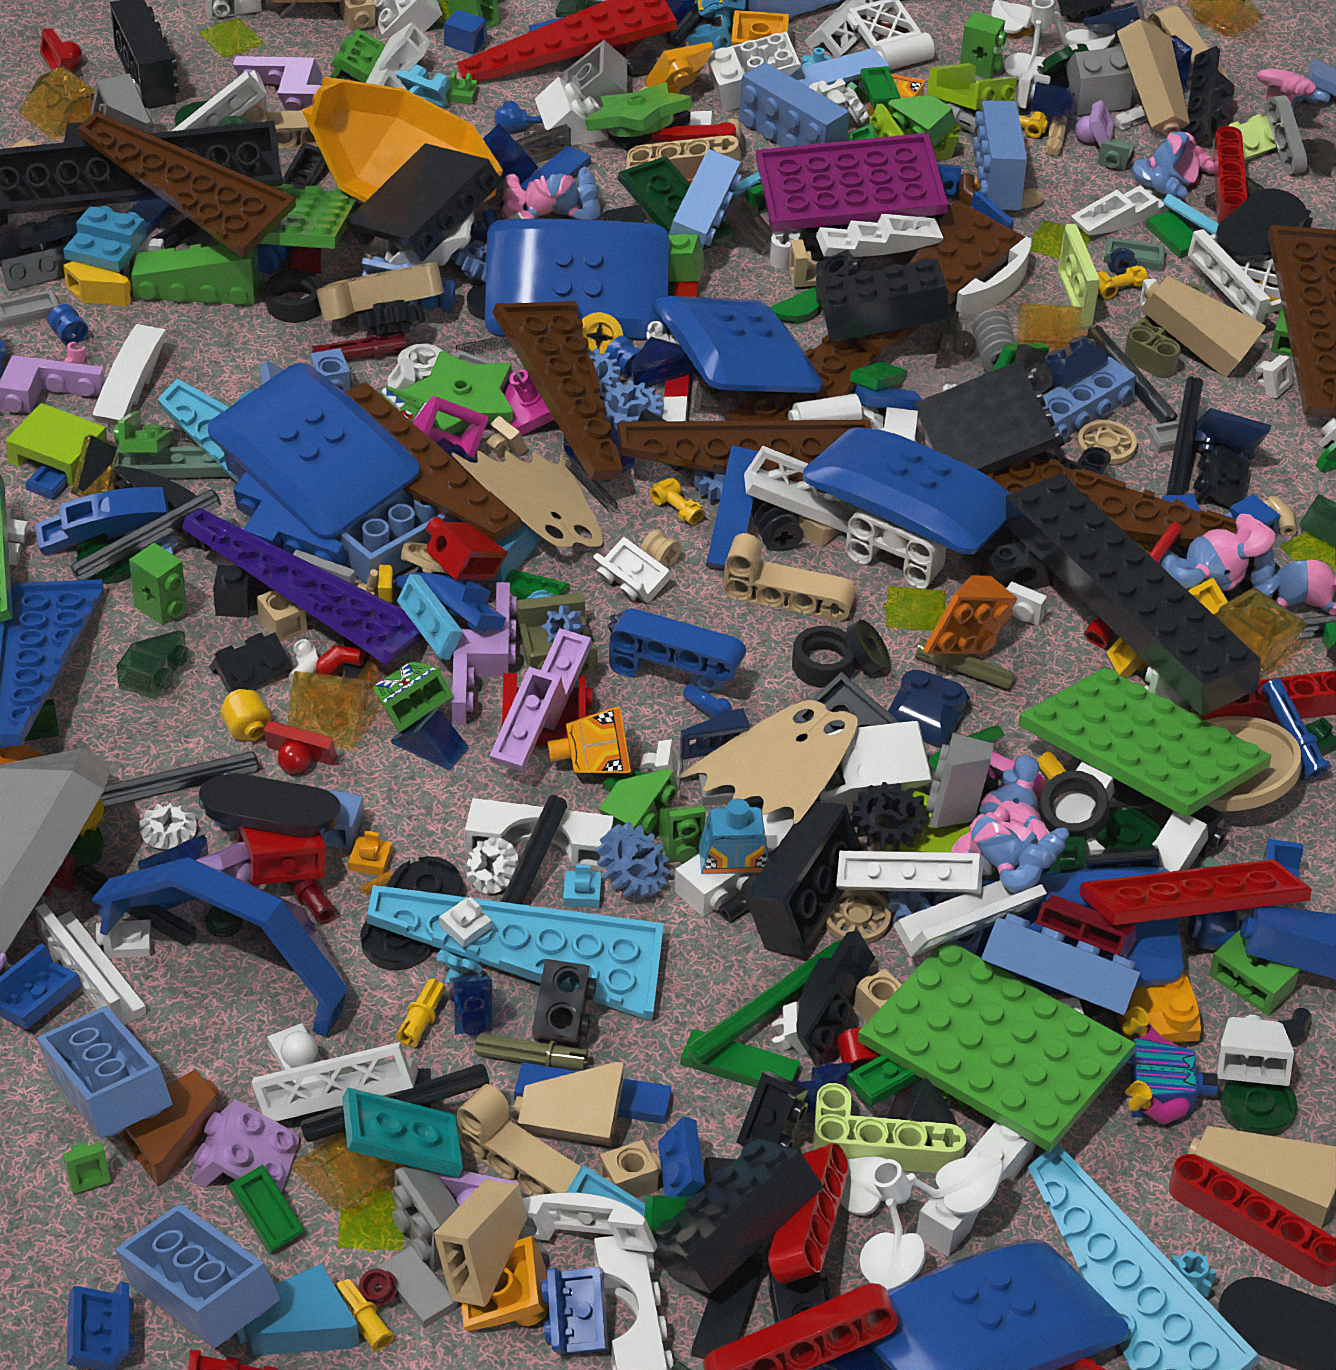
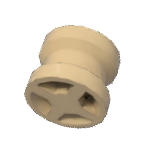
[640,529,681,568]

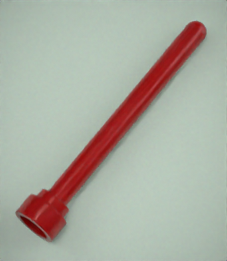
[1084,522,1182,648]

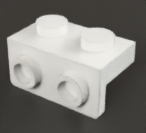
[593,537,673,604]

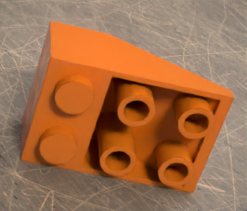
[923,575,1018,654]

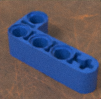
[609,608,746,682]

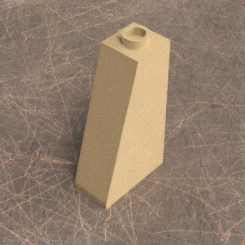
[1117,19,1190,135]
[1140,275,1266,377]
[1187,1126,1336,1229]

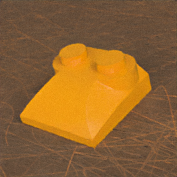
[731,10,789,46]
[645,41,714,94]
[1115,973,1201,1043]
[462,1236,549,1332]

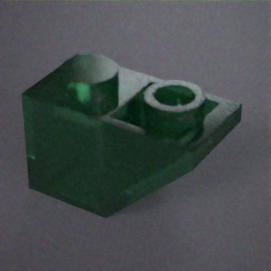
[116,630,189,700]

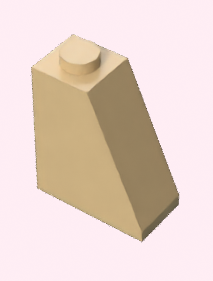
[513,1062,625,1146]
[434,1179,527,1307]

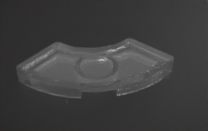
[903,365,986,398]

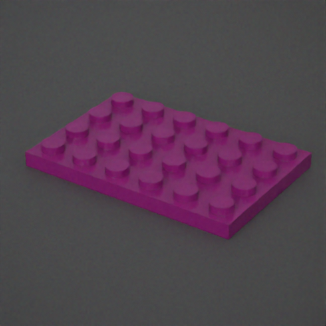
[756,133,948,231]

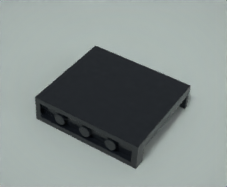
[347,143,502,262]
[915,360,1065,475]

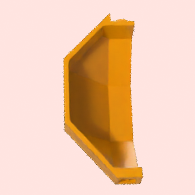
[302,77,503,203]

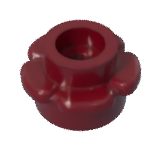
[358,1268,397,1308]

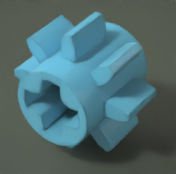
[1170,1250,1217,1297]

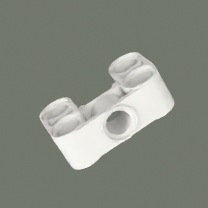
[846,508,947,589]

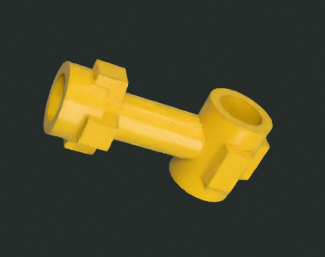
[1019,111,1048,138]
[1097,265,1148,300]
[649,477,704,525]

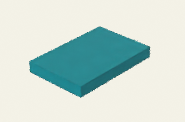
[342,1088,463,1178]

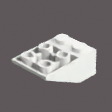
[707,32,801,111]
[385,211,474,266]
[819,721,933,814]

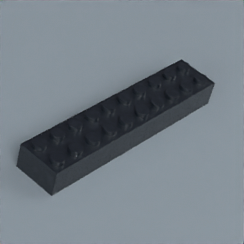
[0,121,283,216]
[1006,473,1261,716]

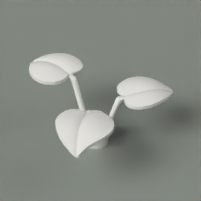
[991,0,1115,80]
[840,1156,1004,1291]

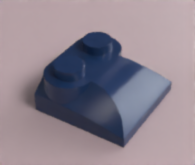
[1083,0,1145,33]
[1031,335,1108,388]
[1194,408,1271,461]
[888,670,971,748]

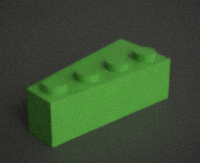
[131,241,259,305]

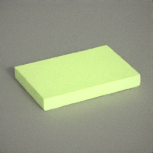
[1058,224,1100,326]

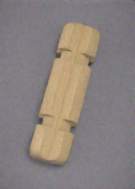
[1045,114,1068,157]

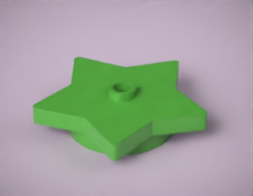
[585,82,693,137]
[400,351,513,435]

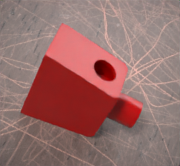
[426,517,508,580]

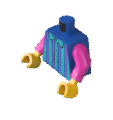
[1123,1006,1218,1125]

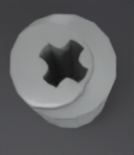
[972,309,1016,372]

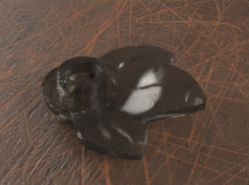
[1302,138,1336,176]

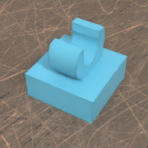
[563,864,601,908]

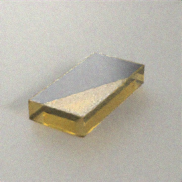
[71,434,118,497]

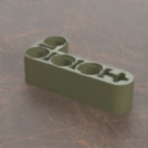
[1124,283,1206,378]

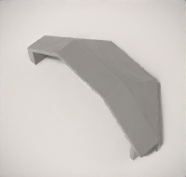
[0,748,112,953]

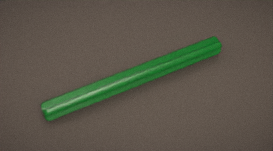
[687,940,841,1064]

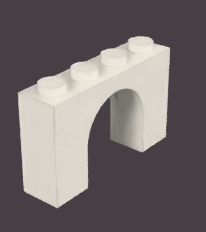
[1043,762,1208,872]

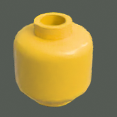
[220,689,272,741]

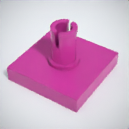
[502,369,555,436]

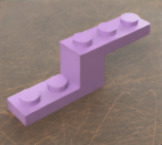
[233,56,323,111]
[0,355,105,414]
[452,582,517,725]
[489,628,592,772]

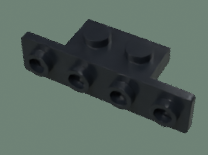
[1185,46,1235,143]
[0,209,87,266]
[0,234,76,290]

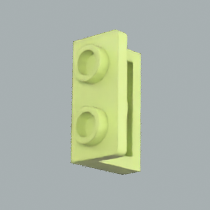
[1228,114,1277,160]

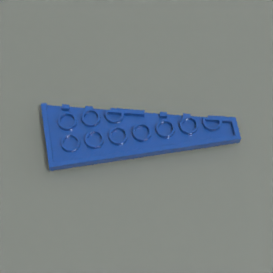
[0,579,103,748]

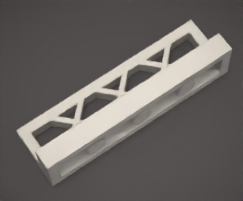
[805,0,889,58]
[172,70,267,131]
[744,446,859,533]
[836,851,992,893]
[893,880,1047,958]
[35,903,146,1025]
[252,1042,418,1121]

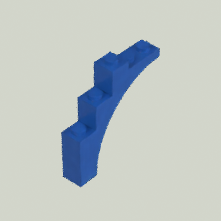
[224,452,346,566]

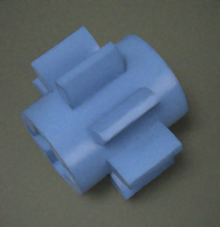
[542,605,587,642]

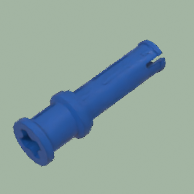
[1261,678,1332,780]

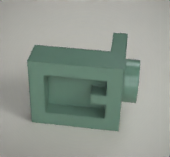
[1098,139,1135,171]

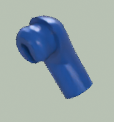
[470,209,498,242]

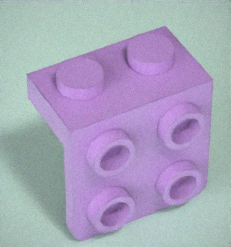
[191,1099,299,1193]

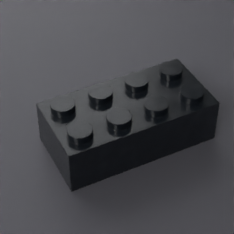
[110,0,179,109]
[818,258,951,343]
[745,801,863,955]
[653,1139,824,1293]

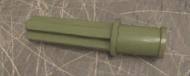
[915,638,1015,690]
[475,1033,589,1071]

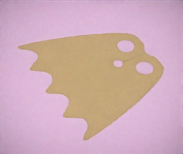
[452,451,603,547]
[679,700,858,824]

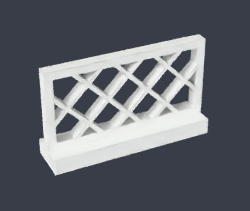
[1188,229,1283,323]

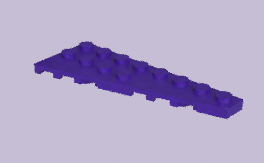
[182,508,424,665]

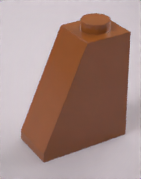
[118,1069,220,1187]

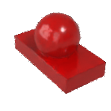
[40,28,83,83]
[264,721,337,775]

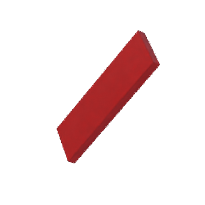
[1080,859,1312,925]

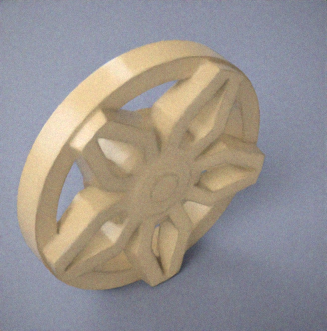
[1077,420,1137,464]
[401,542,450,575]
[824,890,891,943]

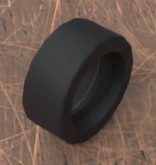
[265,269,323,323]
[792,626,856,688]
[1040,771,1109,841]

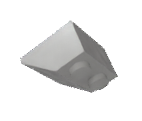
[564,40,627,107]
[1065,46,1133,116]

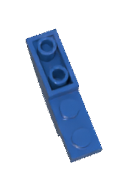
[35,487,169,556]
[395,573,506,632]

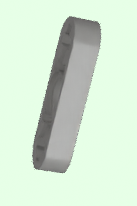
[1266,95,1307,175]

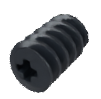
[751,497,803,551]

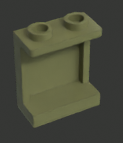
[516,592,598,675]

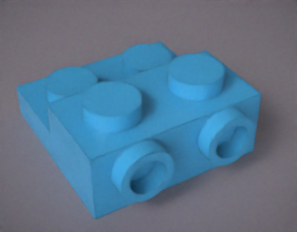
[63,206,147,272]

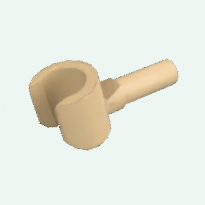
[357,569,378,595]

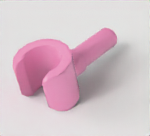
[63,342,86,364]

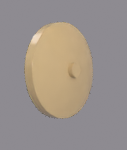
[1206,716,1302,812]

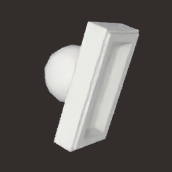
[267,1023,331,1085]

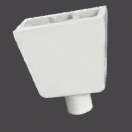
[1217,1015,1294,1086]

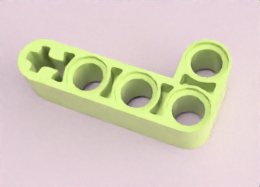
[813,1083,966,1173]

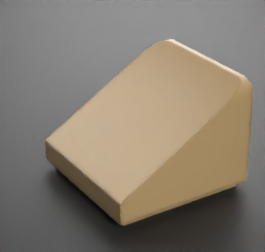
[798,515,842,547]

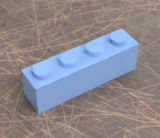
[790,48,890,94]
[669,149,742,249]

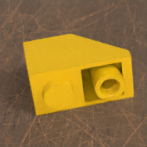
[63,261,131,306]

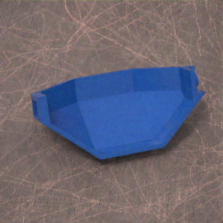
[91,857,348,1037]

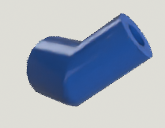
[683,684,732,718]

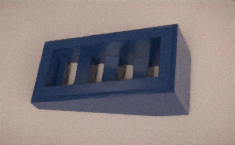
[679,708,750,759]

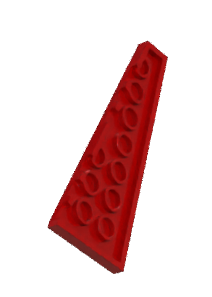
[456,0,678,83]

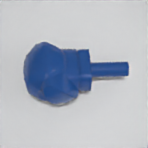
[494,101,543,134]

